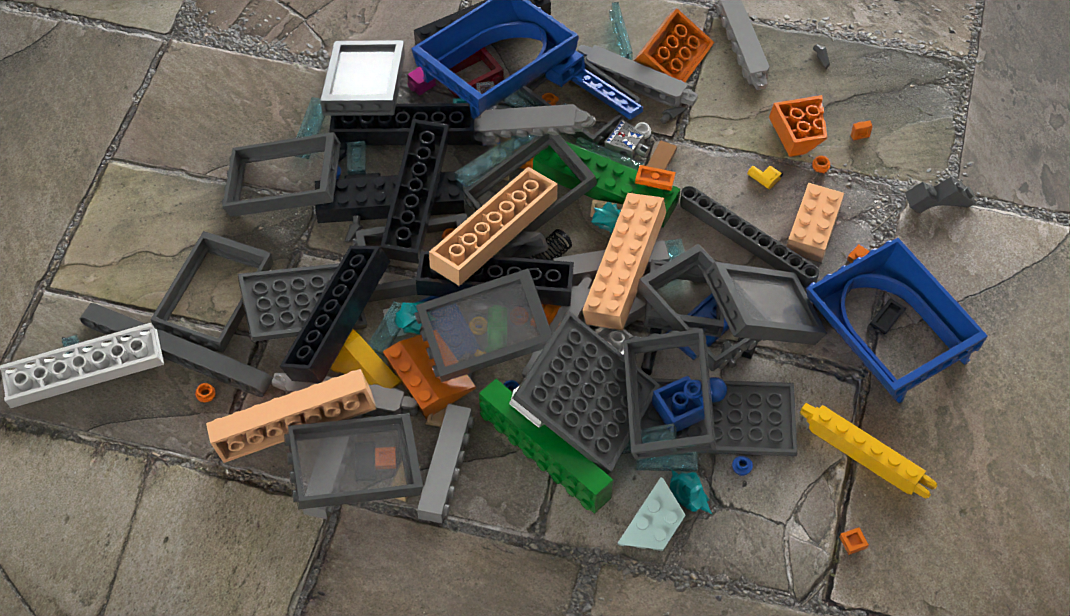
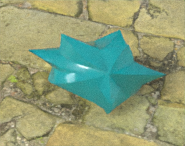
[591,202,621,234]
[394,301,436,335]
[670,469,712,514]

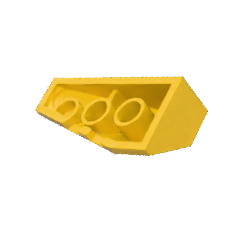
[330,329,401,389]

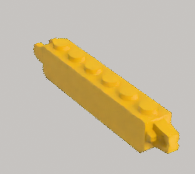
[800,403,937,499]

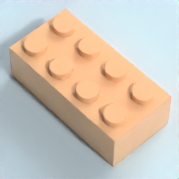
[787,183,844,263]

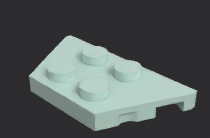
[618,477,686,551]

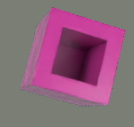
[408,67,436,96]

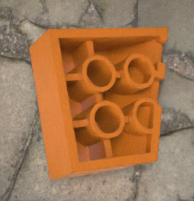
[769,95,827,157]

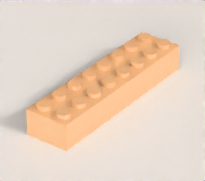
[429,167,558,286]
[582,193,666,330]
[206,369,376,463]

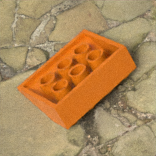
[633,8,715,82]
[383,330,476,419]

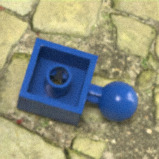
[652,376,727,434]

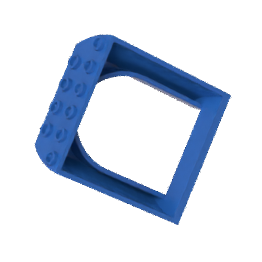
[411,0,579,119]
[806,238,988,403]

